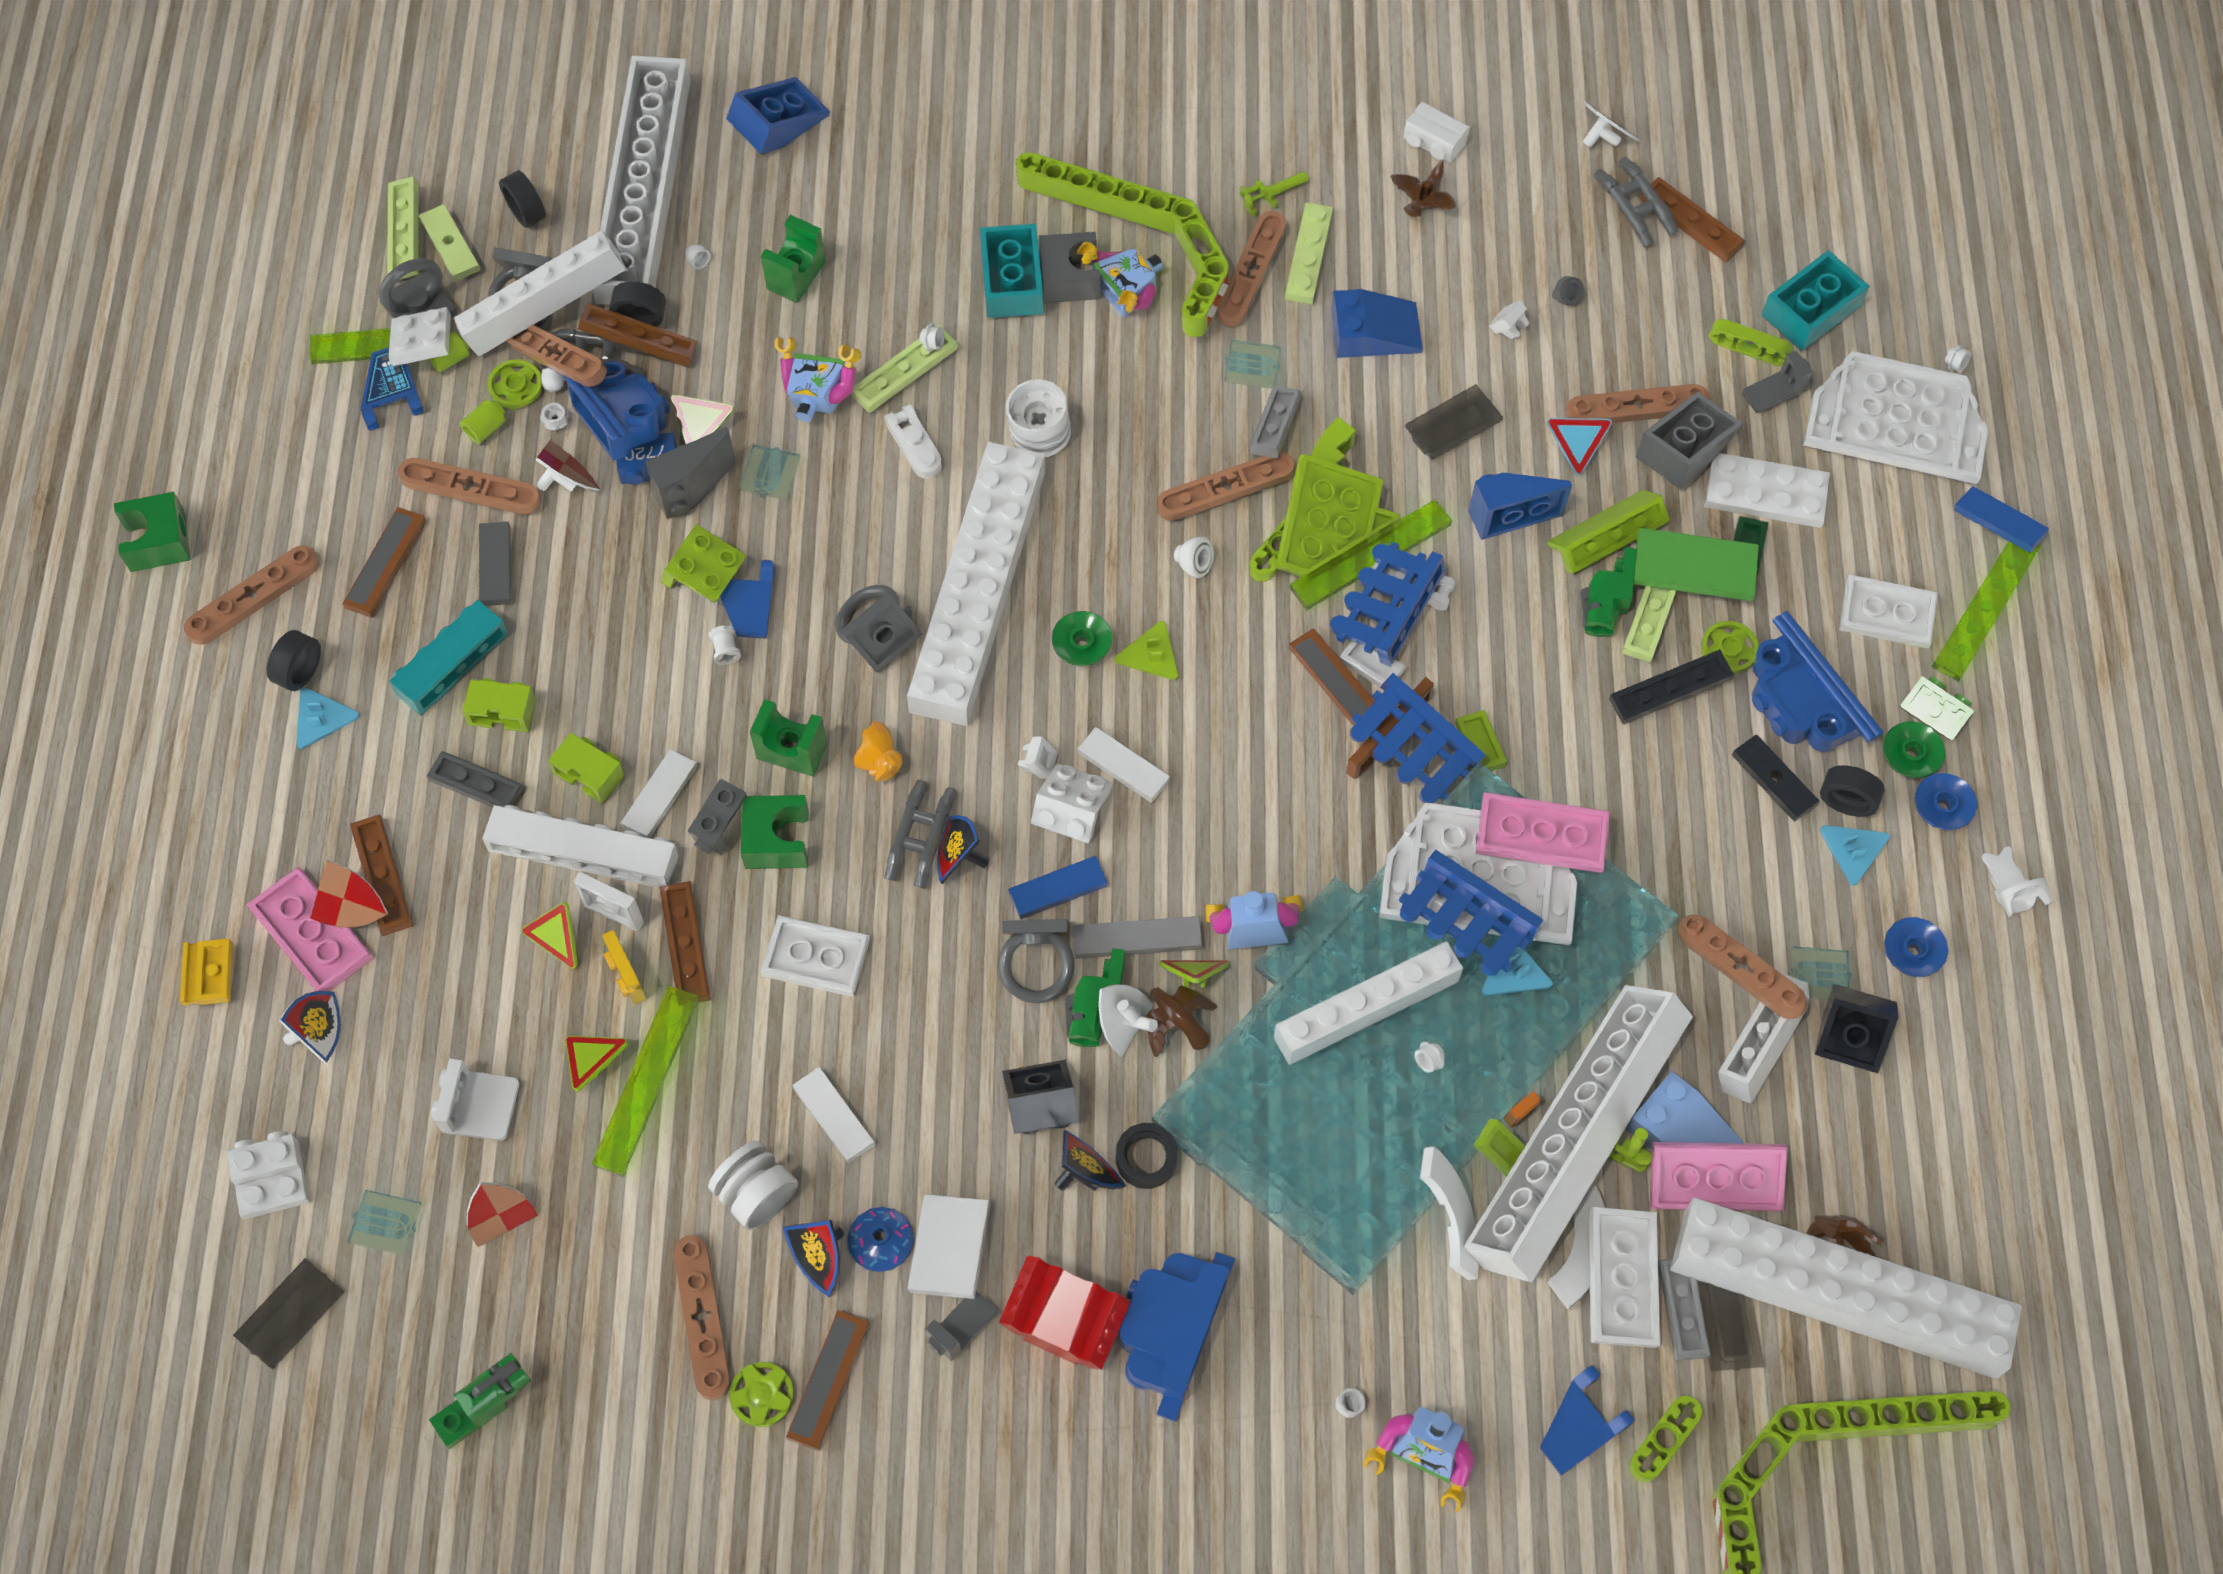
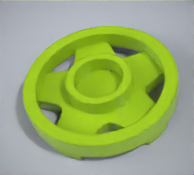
[487,359,543,410]
[1701,621,1759,675]
[729,1362,794,1427]

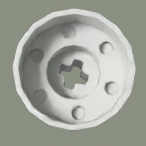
[1006,379,1071,457]
[708,1141,798,1230]

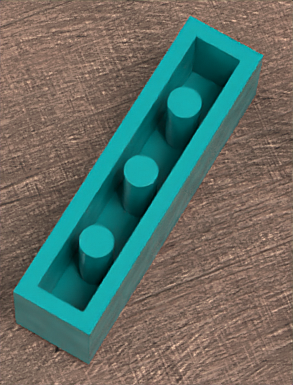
[389,599,509,716]

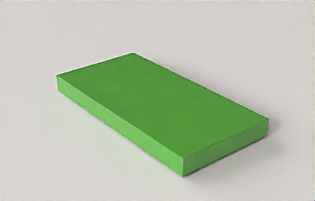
[1633,528,1759,601]

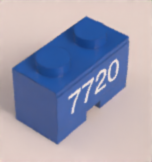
[616,432,677,485]

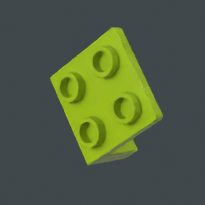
[661,524,746,603]

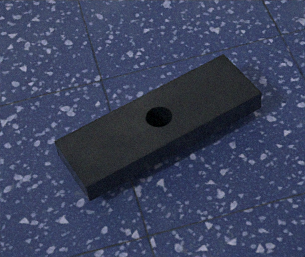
[1732,734,1820,822]

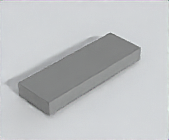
[1249,386,1301,459]
[1658,1259,1711,1361]

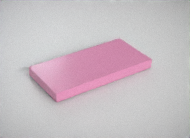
[1476,792,1610,873]
[246,867,374,991]
[1650,1142,1788,1211]

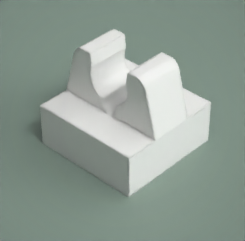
[1489,300,1529,339]
[1018,737,1058,779]

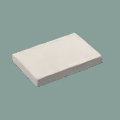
[1839,574,1938,649]
[760,915,870,997]
[907,1194,991,1299]

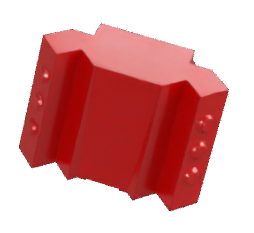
[999,1255,1130,1370]

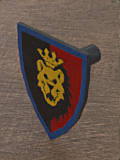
[937,815,989,884]
[1054,1130,1126,1191]
[783,1220,844,1298]

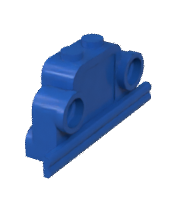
[561,361,670,461]
[1752,611,1884,752]
[1119,1252,1235,1422]

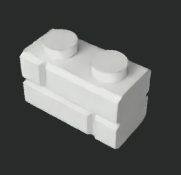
[1403,102,1470,163]

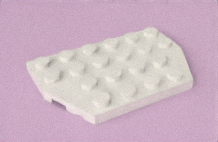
[1803,351,1988,484]
[1379,802,1577,945]

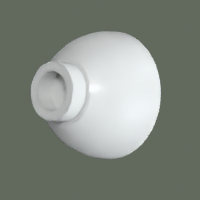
[1174,537,1214,578]

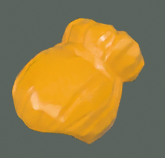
[854,721,903,782]

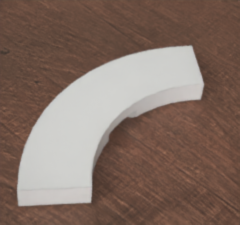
[1420,1147,1479,1280]
[1547,1181,1605,1310]

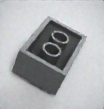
[1636,392,1743,489]
[645,427,736,520]

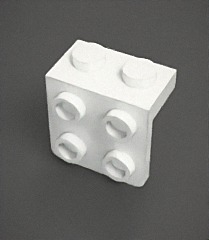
[1030,764,1112,844]
[431,1058,519,1141]

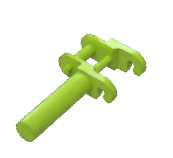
[1239,171,1308,217]
[1609,1128,1652,1172]

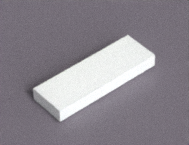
[1077,727,1170,803]
[621,749,698,838]
[792,1067,875,1164]

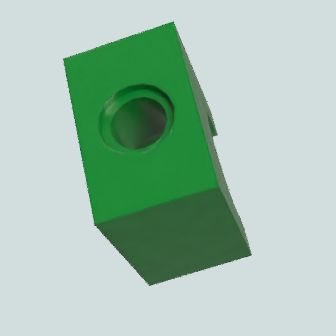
[761,214,826,303]
[114,491,191,572]
[750,699,828,777]
[741,795,809,869]

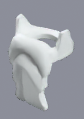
[1981,846,2052,917]

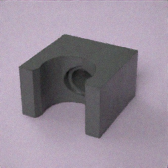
[1039,232,1100,303]

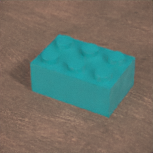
[980,224,1044,318]
[1761,250,1870,351]

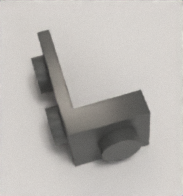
[1742,350,1813,413]
[688,779,747,856]
[925,1291,997,1361]

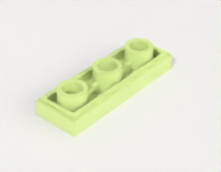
[418,204,480,282]

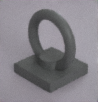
[488,247,552,327]
[378,258,458,319]
[835,585,923,673]
[998,919,1075,1003]

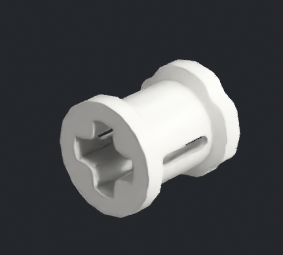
[708,625,741,665]

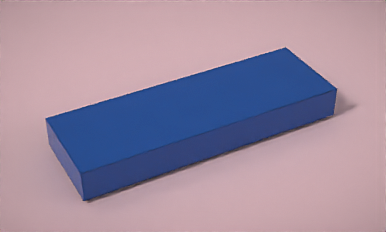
[1954,486,2049,553]
[1008,856,1108,920]

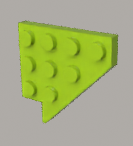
[1275,454,1401,577]

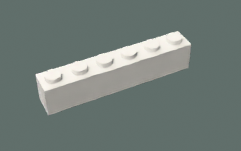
[454,230,626,357]
[482,805,679,888]
[1274,941,1463,1065]

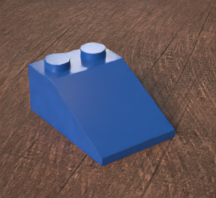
[726,77,830,154]
[1331,289,1423,358]
[1468,472,1572,540]

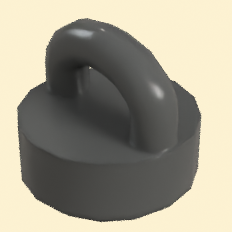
[1552,276,1584,305]

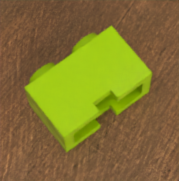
[462,678,536,732]
[548,733,625,804]

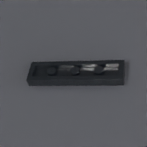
[1609,649,1734,724]

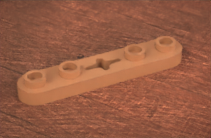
[1217,211,1286,327]
[506,325,607,387]
[1566,384,1710,423]
[1157,452,1295,521]
[398,458,541,514]
[184,545,319,645]
[1678,914,1807,1019]
[674,1235,730,1401]

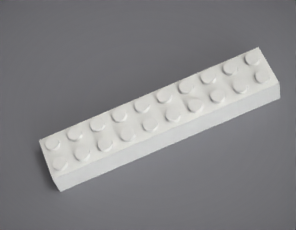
[592,56,691,307]
[907,442,1045,726]
[1463,985,1693,1283]
[1670,1197,2022,1380]

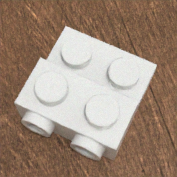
[226,1131,309,1220]

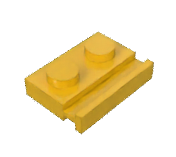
[602,930,646,1005]
[180,938,233,1007]

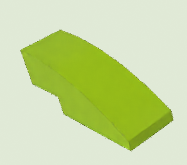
[1310,417,1356,466]

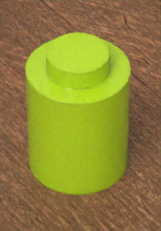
[429,331,471,373]
[459,399,506,444]

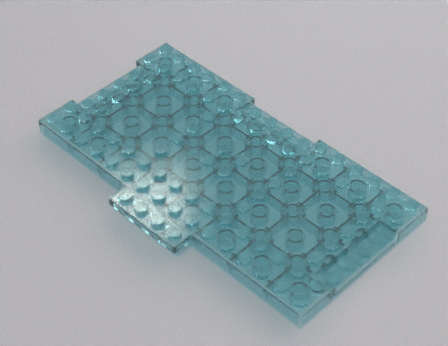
[1152,763,1679,1295]

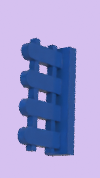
[1330,542,1446,667]
[1350,673,1486,804]
[1399,849,1544,976]

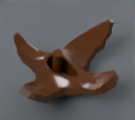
[1391,161,1456,217]
[1147,986,1217,1057]
[1807,1215,1883,1257]

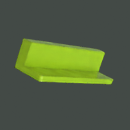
[1547,490,1670,574]

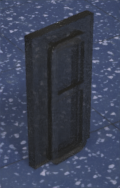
[1405,384,1503,460]
[233,1258,344,1370]
[1697,1280,1765,1372]

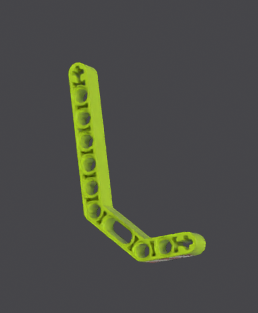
[1016,152,1229,337]
[1712,1391,2011,1574]

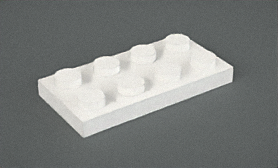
[1704,453,1830,528]
[1589,1207,1660,1348]

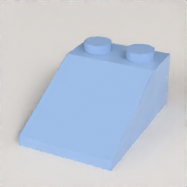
[1626,1071,1744,1150]

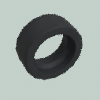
[499,170,546,228]
[609,281,667,327]
[266,630,321,692]
[1820,765,1885,817]
[1116,1122,1178,1189]

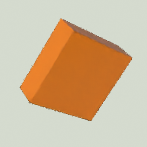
[1504,1091,1541,1127]

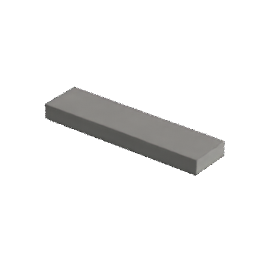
[1073,916,1202,959]

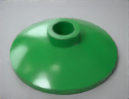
[1052,611,1112,666]
[1883,721,1945,778]

